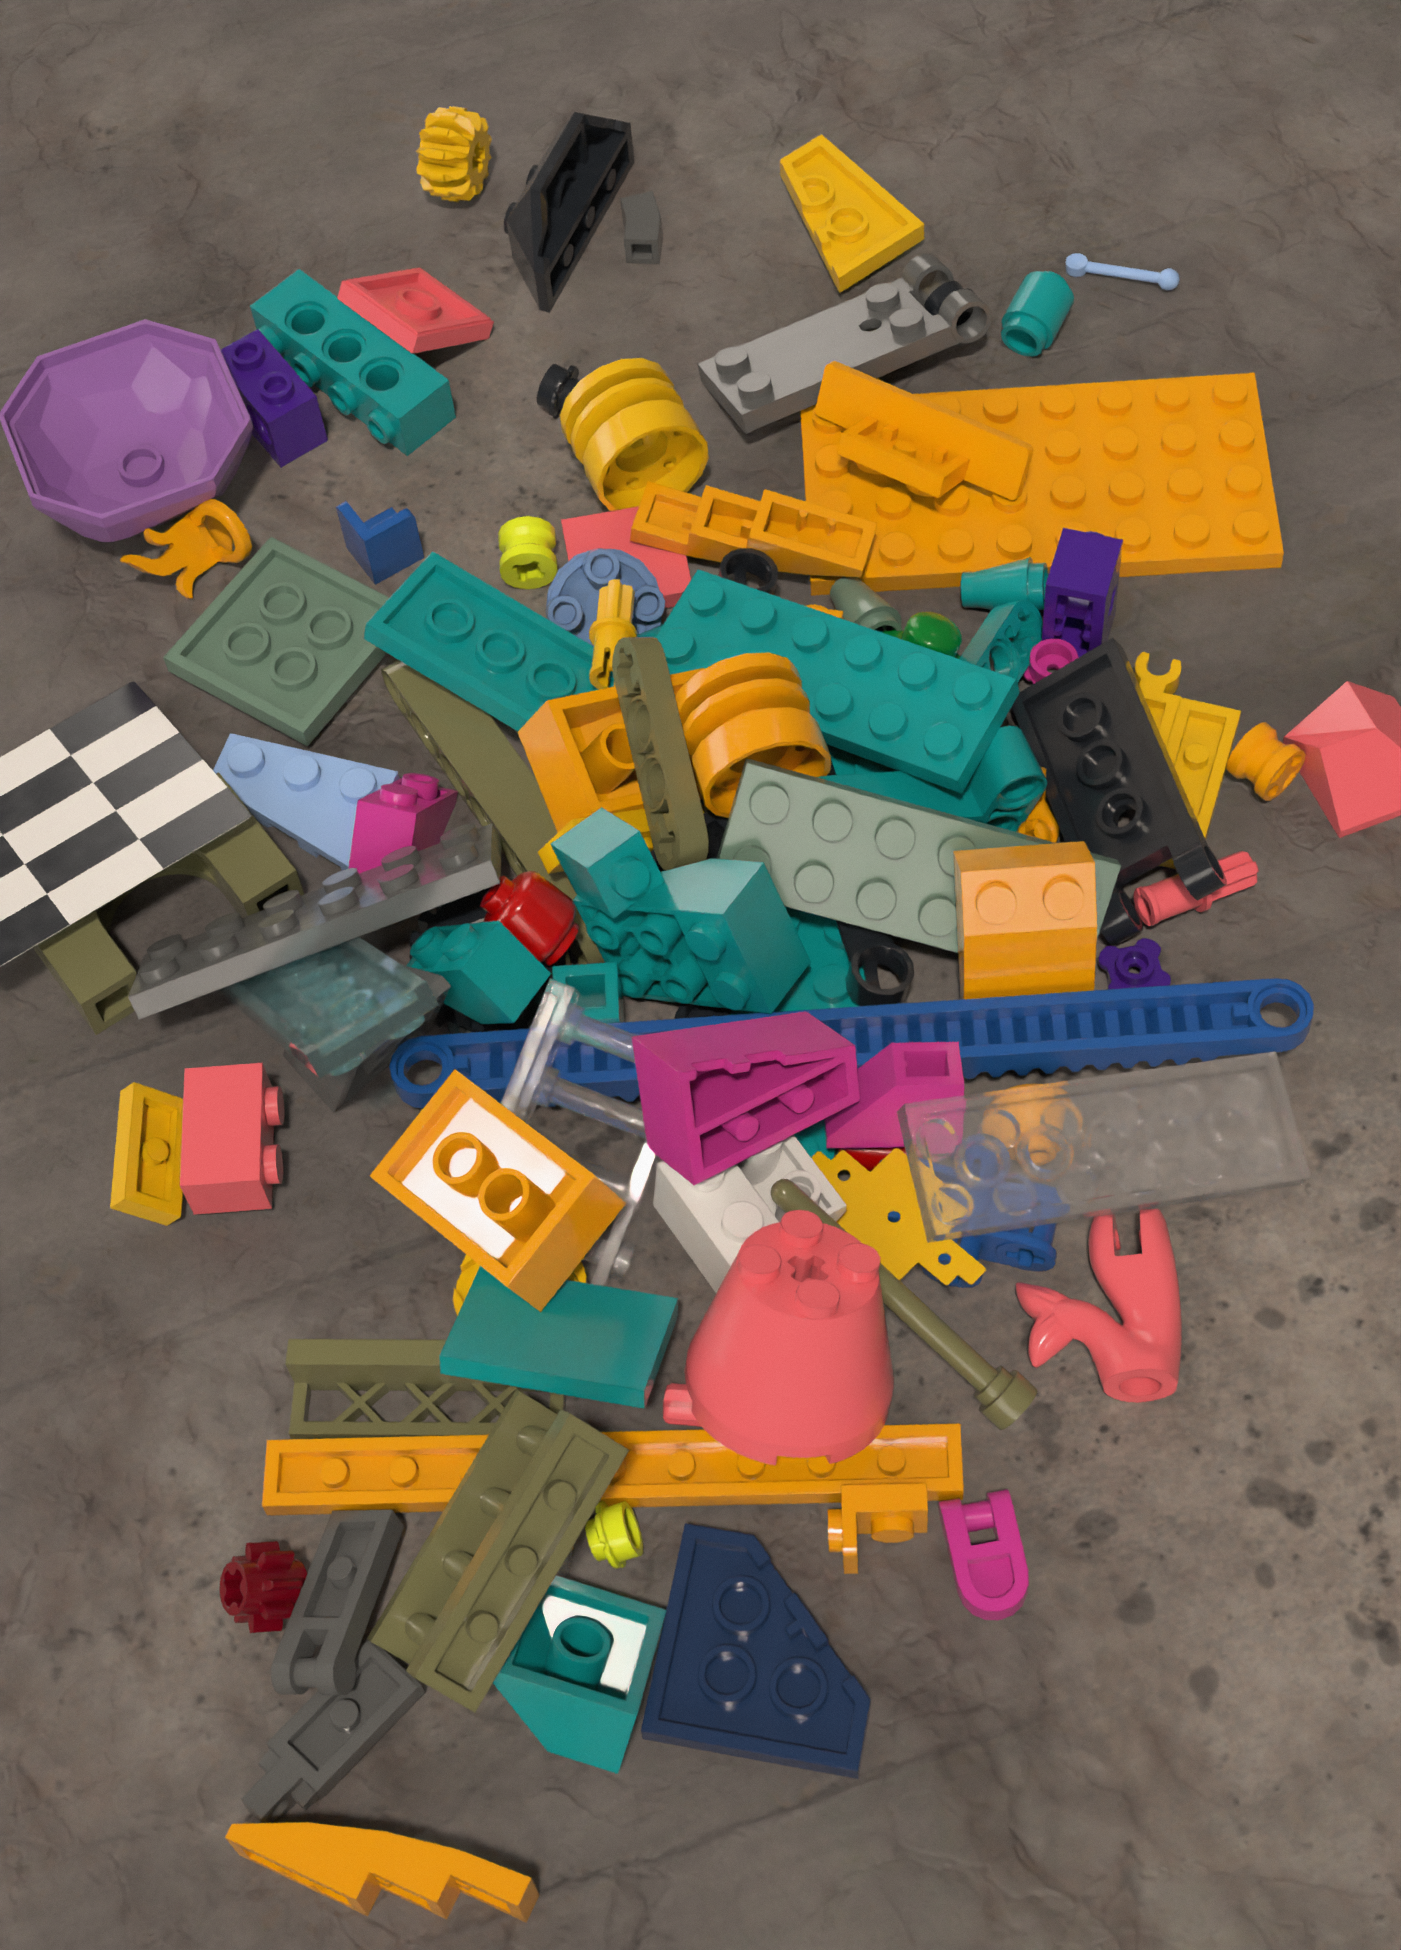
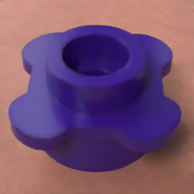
[1098,938,1171,990]

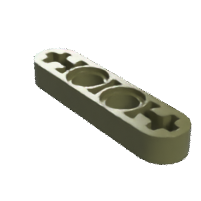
[612,637,709,870]

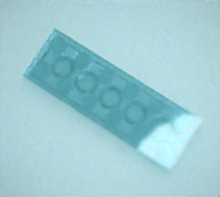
[220,937,439,1078]

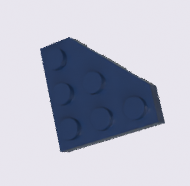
[641,1523,871,1779]

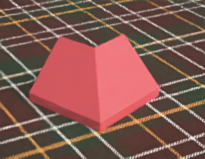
[1283,681,1401,838]

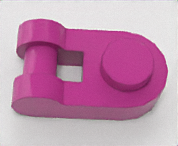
[938,1489,1029,1620]

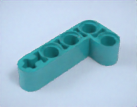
[817,726,1047,832]

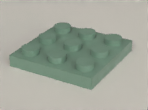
[163,537,389,746]

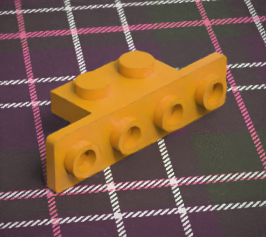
[815,361,1034,500]

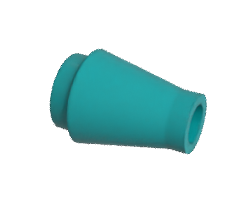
[961,557,1049,611]

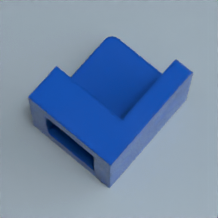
[336,501,424,585]

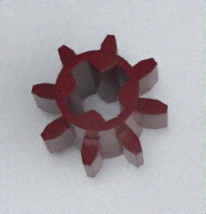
[219,1541,307,1633]

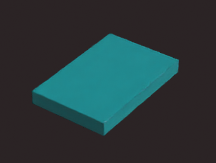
[439,1266,678,1409]

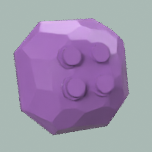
[0,319,253,542]

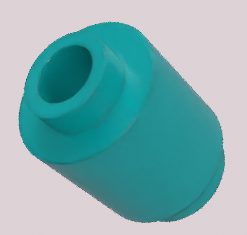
[1001,271,1074,357]

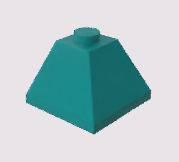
[493,1576,666,1774]

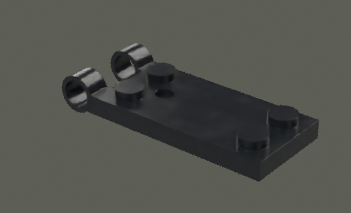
[1012,638,1227,946]

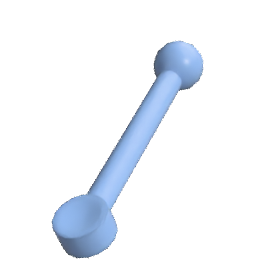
[1066,253,1180,291]

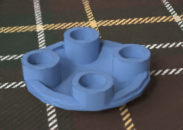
[546,548,665,646]

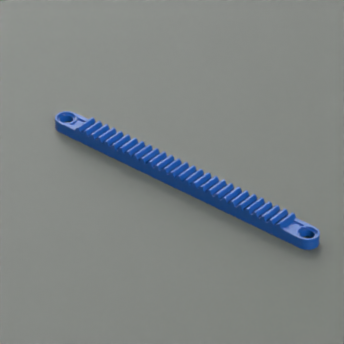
[389,978,1314,1109]

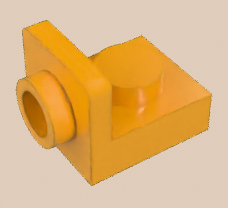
[828,1483,928,1574]

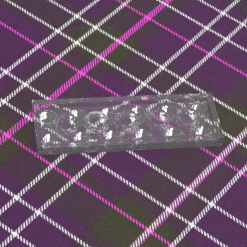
[897,1052,1311,1243]

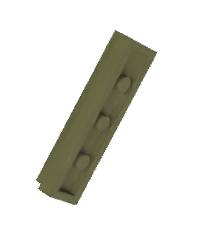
[285,1339,566,1439]

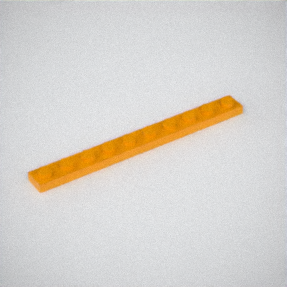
[262,1423,964,1516]

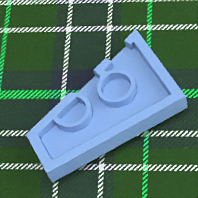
[213,733,400,871]

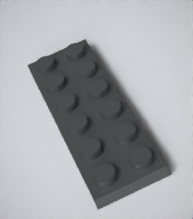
[128,823,502,1019]

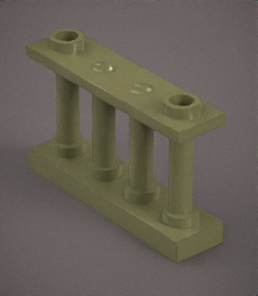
[367,1390,629,1713]

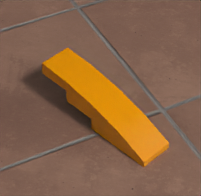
[630,481,878,577]
[225,1822,539,1923]

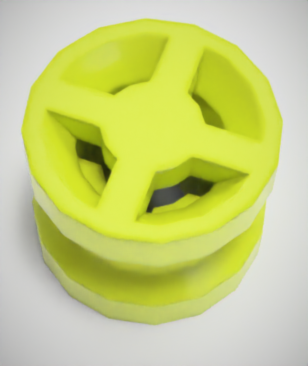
[498,516,558,589]

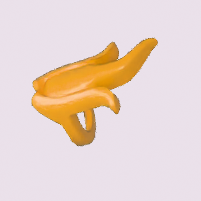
[120,499,252,599]

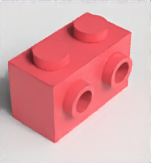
[180,1063,284,1215]

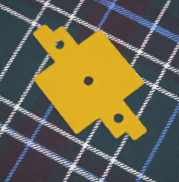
[811,1148,986,1285]

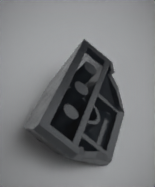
[504,112,635,313]

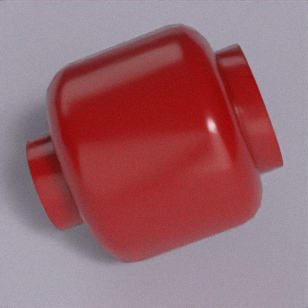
[480,871,579,966]

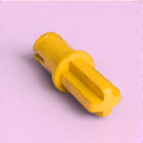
[589,579,637,689]

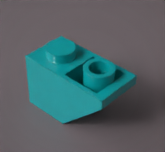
[406,921,551,1024]

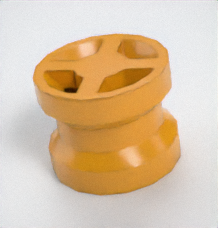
[1226,722,1306,801]

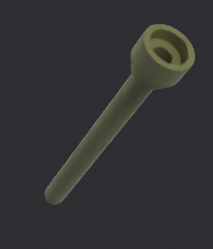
[770,1179,1038,1430]

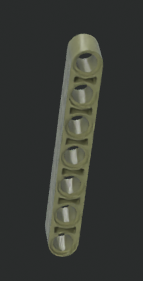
[381,660,605,964]

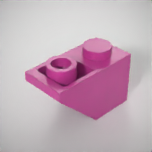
[348,773,458,874]
[824,1042,965,1149]

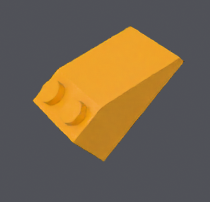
[518,668,704,833]
[953,841,1097,999]
[370,1069,626,1312]

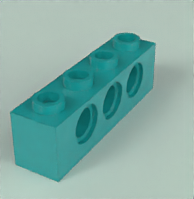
[250,269,456,456]

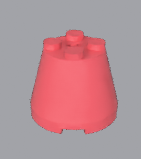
[684,1210,894,1465]

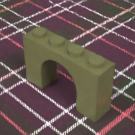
[33,772,304,1035]

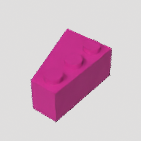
[631,1011,860,1186]

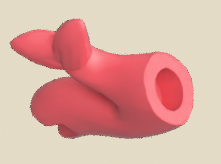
[1016,1208,1182,1403]

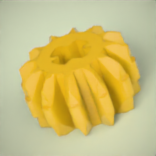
[416,106,492,202]

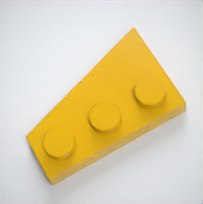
[780,134,924,293]

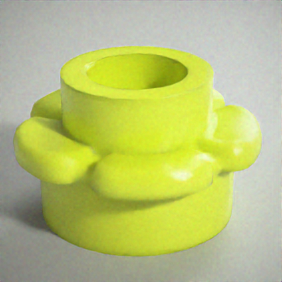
[585,1501,643,1569]

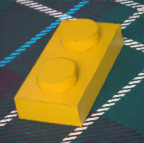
[110,1082,183,1226]

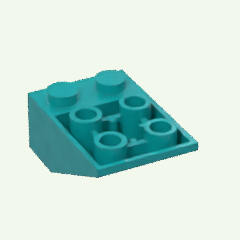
[573,858,811,1014]

